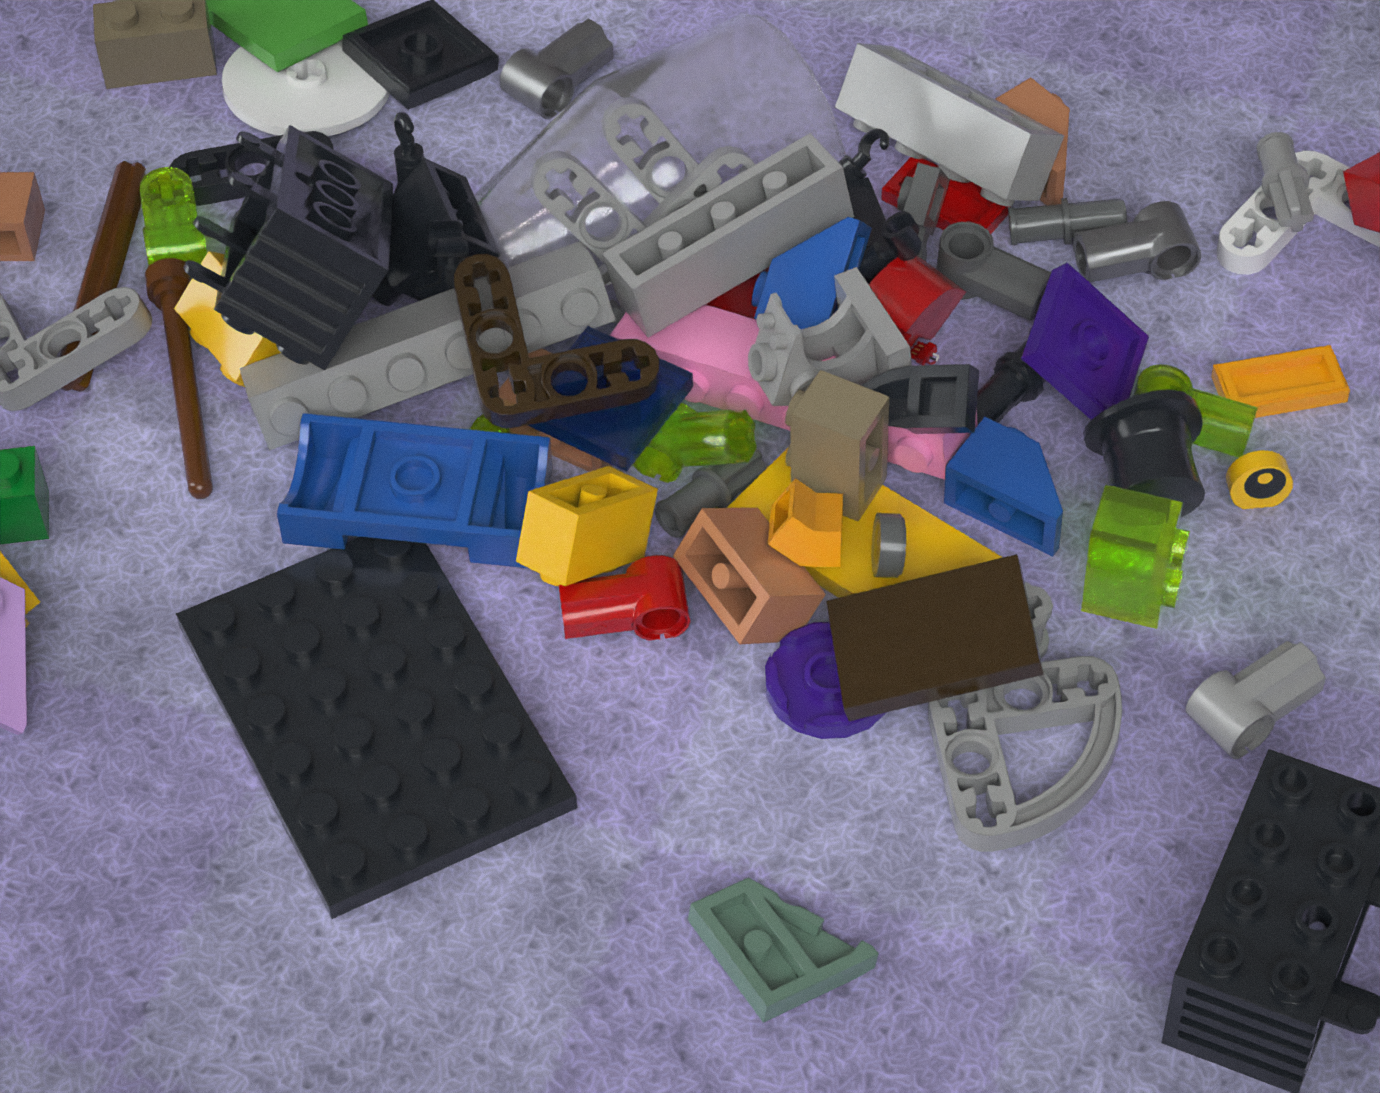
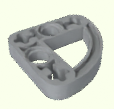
[928,656,1122,852]

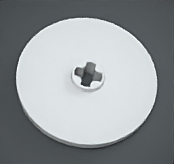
[222,40,390,136]

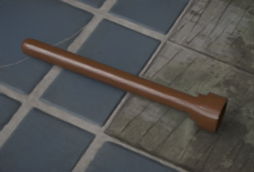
[145,258,213,499]

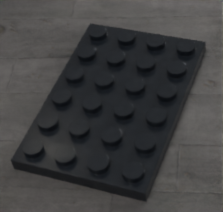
[176,537,578,919]

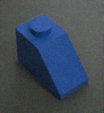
[752,217,872,329]
[944,417,1063,557]

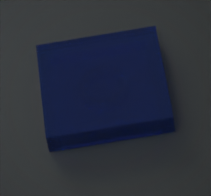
[528,326,693,472]

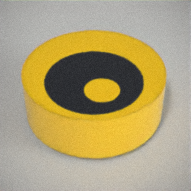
[1226,450,1293,509]

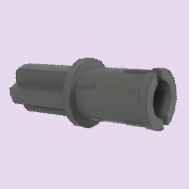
[1008,198,1127,245]
[655,447,767,538]

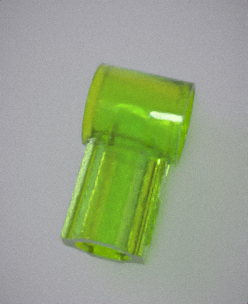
[1133,364,1258,458]
[629,400,757,483]

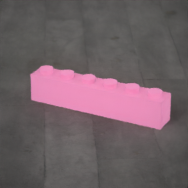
[610,304,978,480]

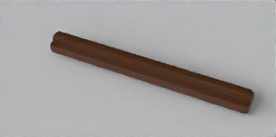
[59,161,148,392]

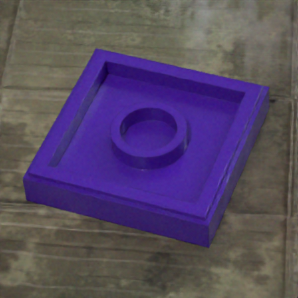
[1021,262,1149,420]

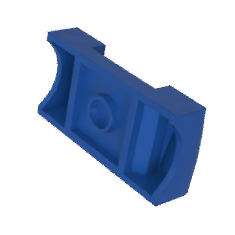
[277,413,553,568]

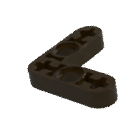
[454,254,659,428]

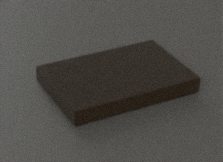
[826,554,1044,721]

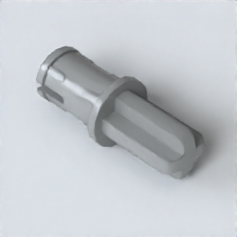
[1256,132,1314,232]

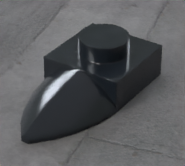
[861,364,979,434]

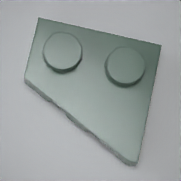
[688,877,879,1023]

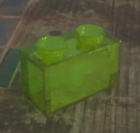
[1081,485,1190,629]

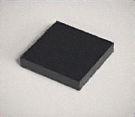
[342,0,499,110]

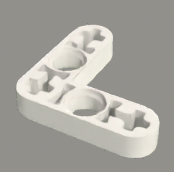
[1217,151,1380,275]

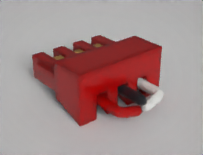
[910,341,939,365]

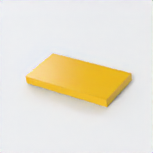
[727,447,1002,598]

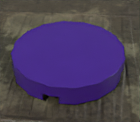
[765,622,887,739]

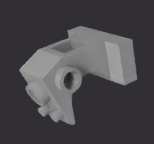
[748,267,912,406]

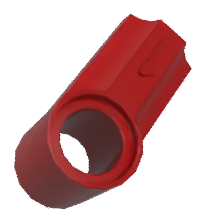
[559,555,691,640]

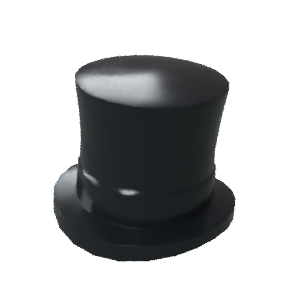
[1083,389,1205,525]

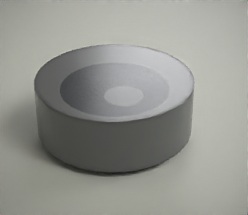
[871,513,906,578]

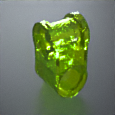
[139,167,207,265]

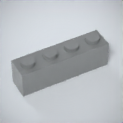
[835,43,1064,207]
[602,133,854,338]

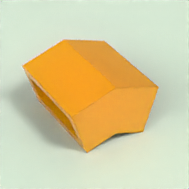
[768,478,843,567]

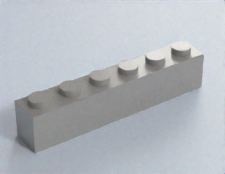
[239,241,616,451]

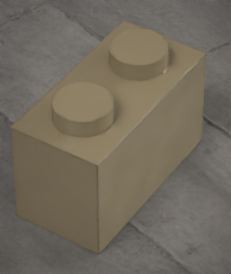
[93,0,217,89]
[785,370,889,521]

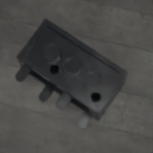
[183,125,393,370]
[1161,749,1380,1093]

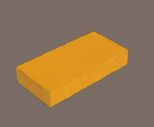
[1211,345,1350,422]

